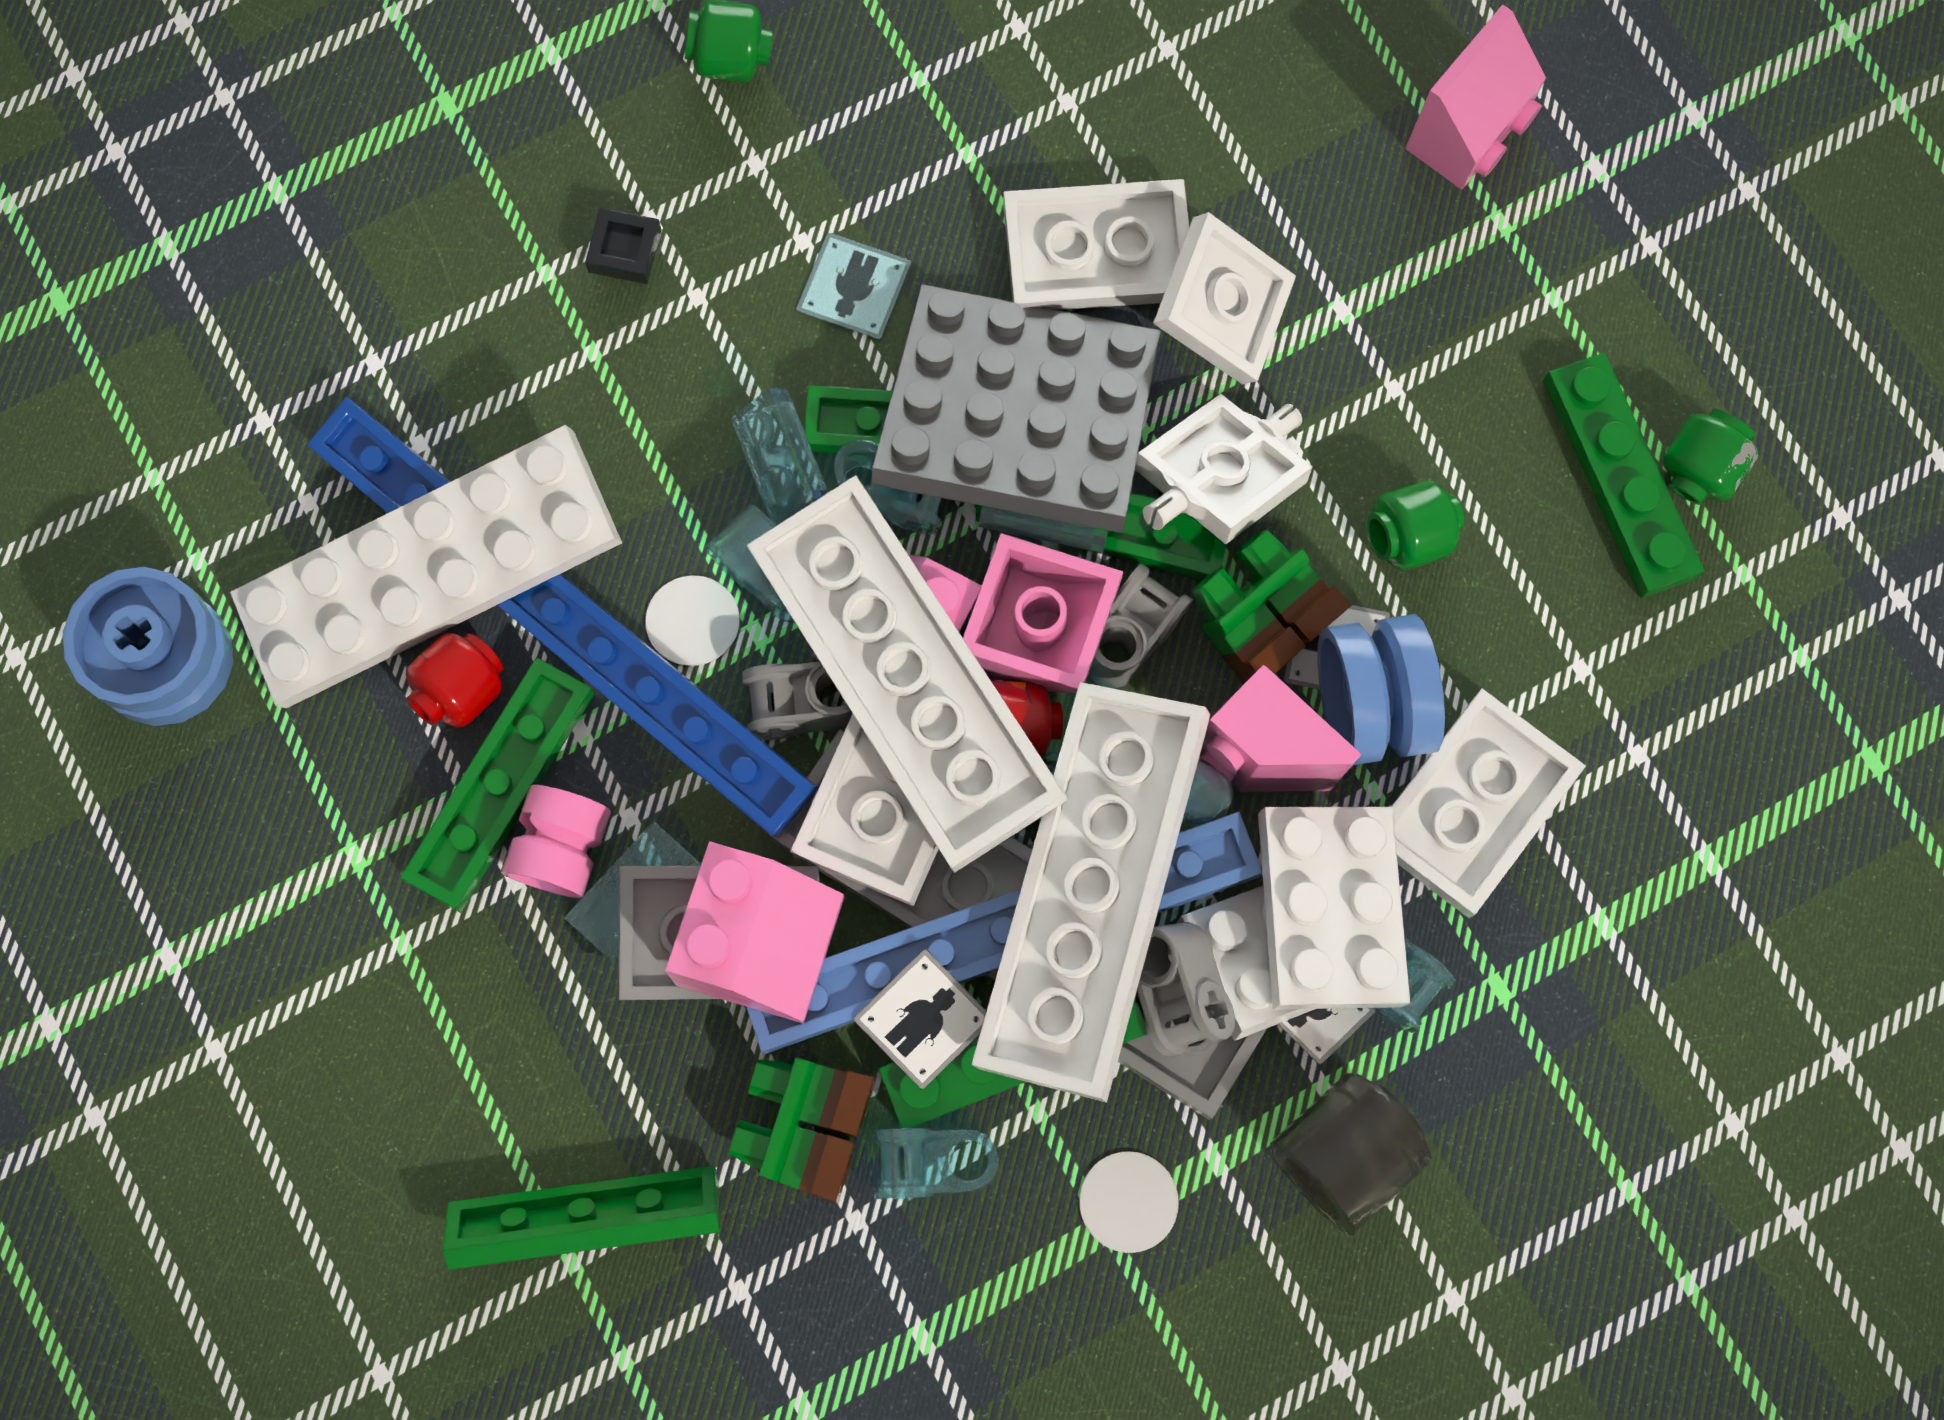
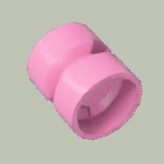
[501,785,611,899]

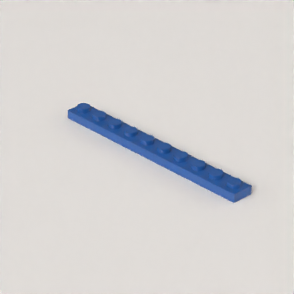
[307,397,819,838]

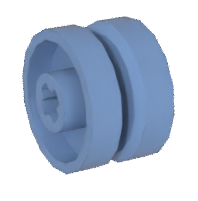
[63,567,234,726]
[1317,614,1445,765]

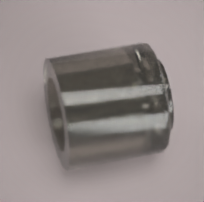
[1270,1073,1432,1236]

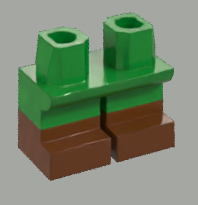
[1191,530,1352,685]
[728,1057,875,1204]

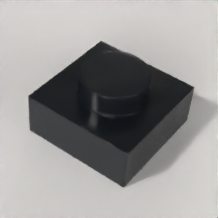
[585,208,662,284]

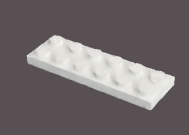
[230,425,622,708]
[747,475,1068,872]
[972,682,1210,1103]

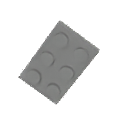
[618,866,819,1000]

